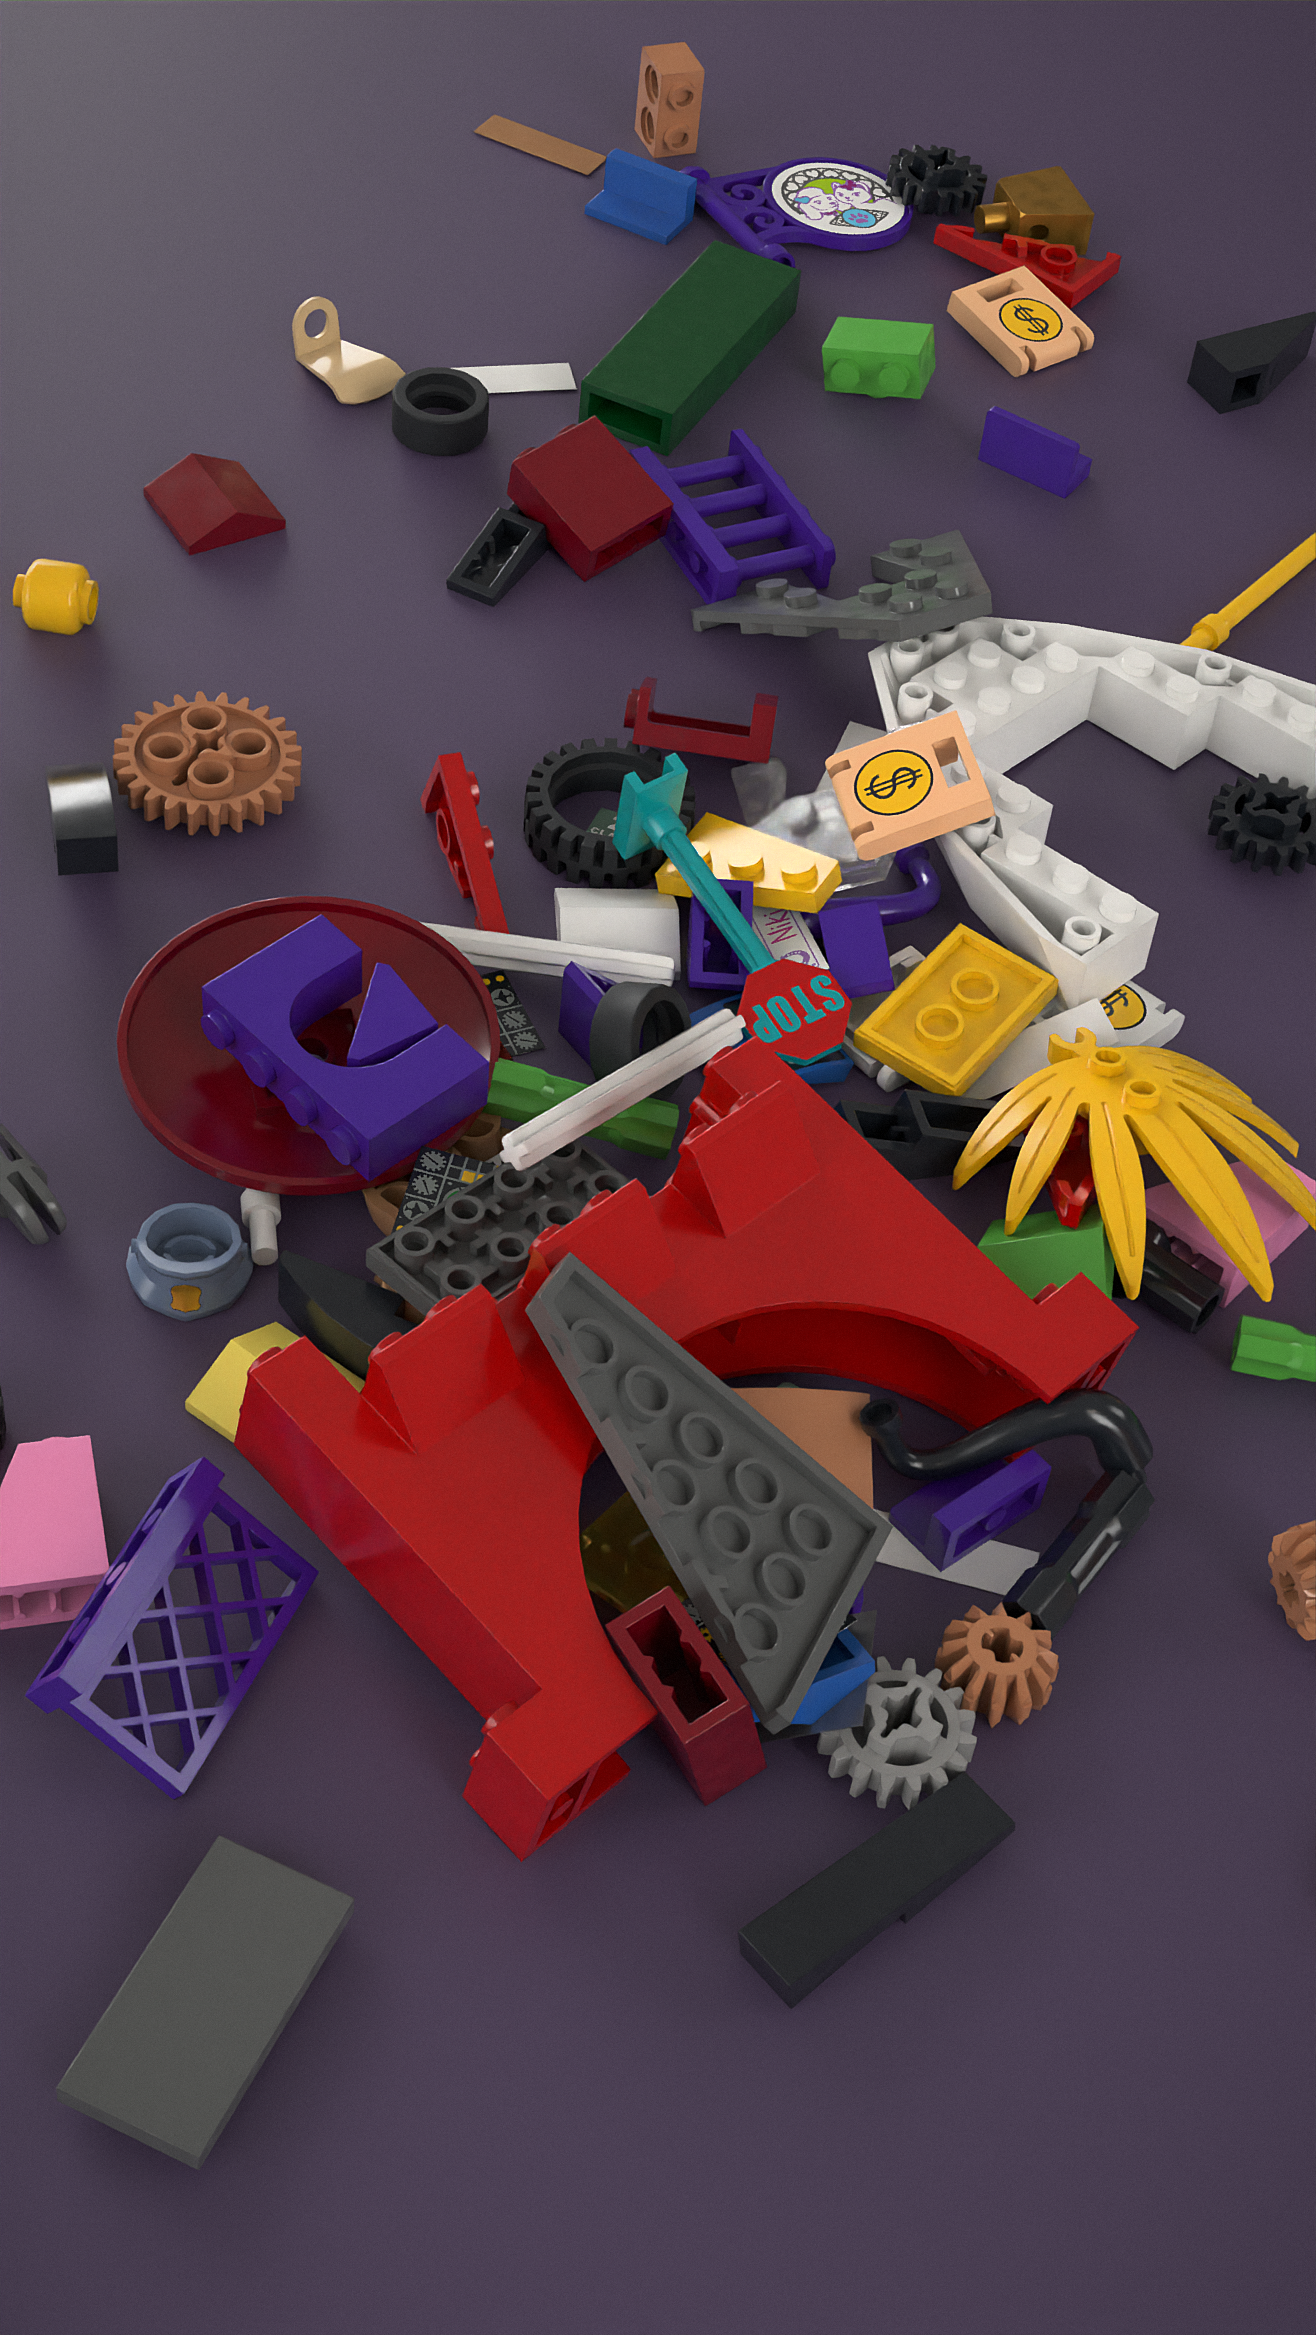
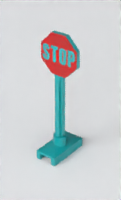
[612,753,852,1066]

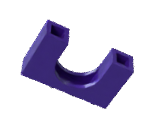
[201,914,489,1182]

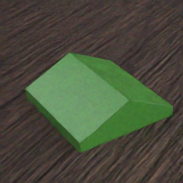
[977,1204,1115,1300]

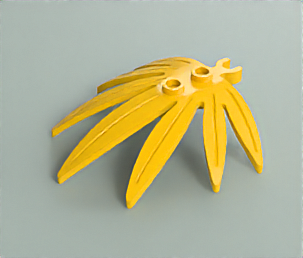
[952,1027,1316,1302]

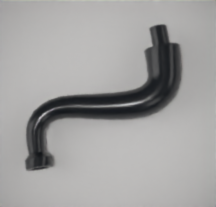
[859,1388,1153,1483]

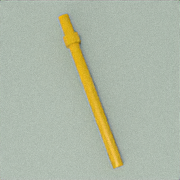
[1179,532,1316,651]

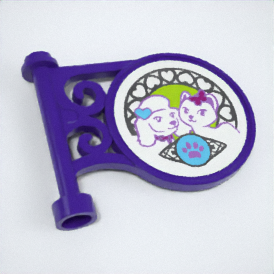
[680,157,914,268]

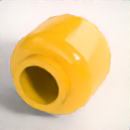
[13,558,99,635]

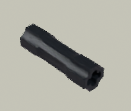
[999,1469,1155,1641]

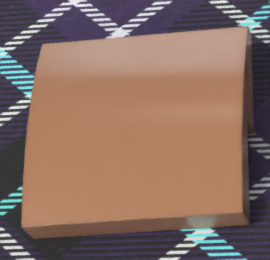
[731,1388,874,1510]

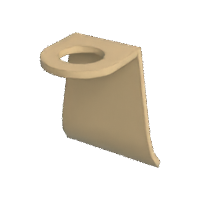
[292,296,406,405]

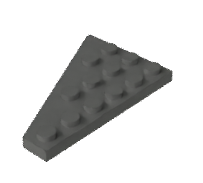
[525,1252,893,1734]

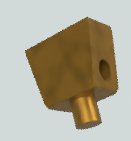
[974,166,1094,255]

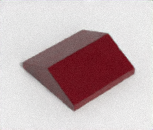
[144,453,286,556]

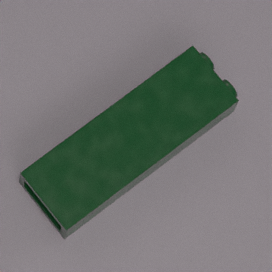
[578,240,801,456]

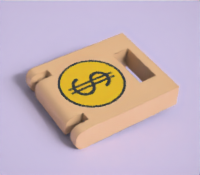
[946,266,1094,377]
[825,710,996,861]

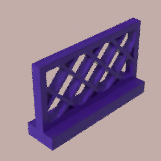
[24,1456,319,1800]

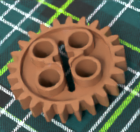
[113,691,302,836]

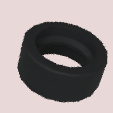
[391,367,489,456]
[589,981,691,1101]

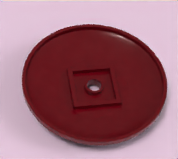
[117,896,500,1196]

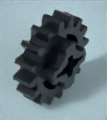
[885,145,988,217]
[1207,773,1316,876]

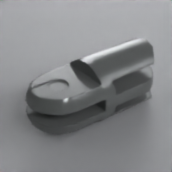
[0,1123,67,1245]

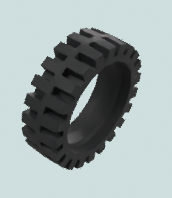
[524,738,696,889]

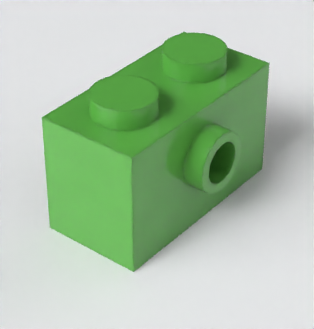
[822,317,936,399]

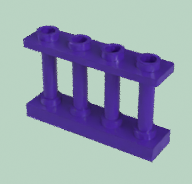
[629,429,836,605]

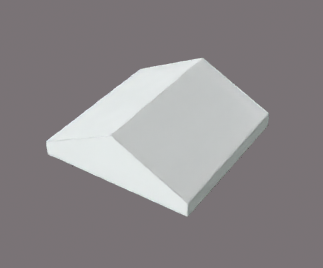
[554,888,681,980]

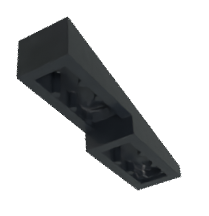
[446,503,552,607]
[738,1771,1016,2009]

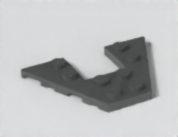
[691,530,993,642]

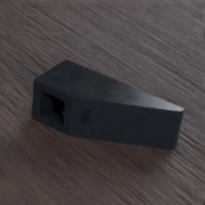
[1187,311,1316,414]

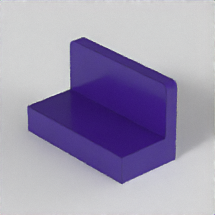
[978,406,1092,499]
[888,1449,1052,1572]

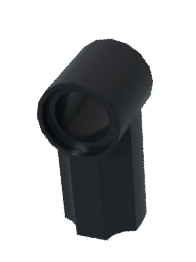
[1112,1218,1225,1334]

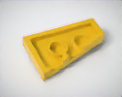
[655,812,842,914]

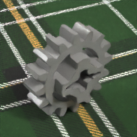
[817,1656,977,1810]

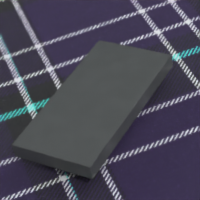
[366,1139,650,1316]
[56,1835,355,2170]

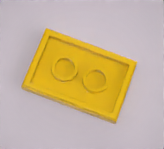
[853,923,1059,1097]

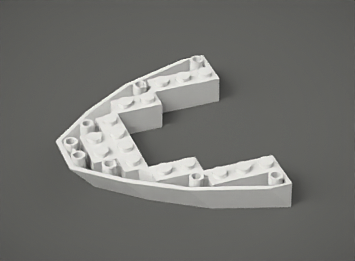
[868,616,1316,1011]

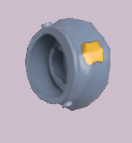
[126,1203,253,1322]

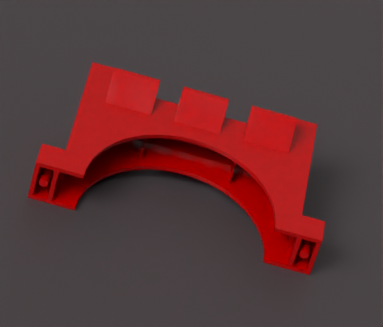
[234,1035,1139,1862]

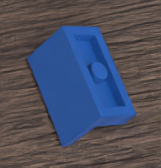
[584,148,697,245]

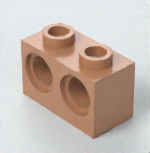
[634,42,705,158]

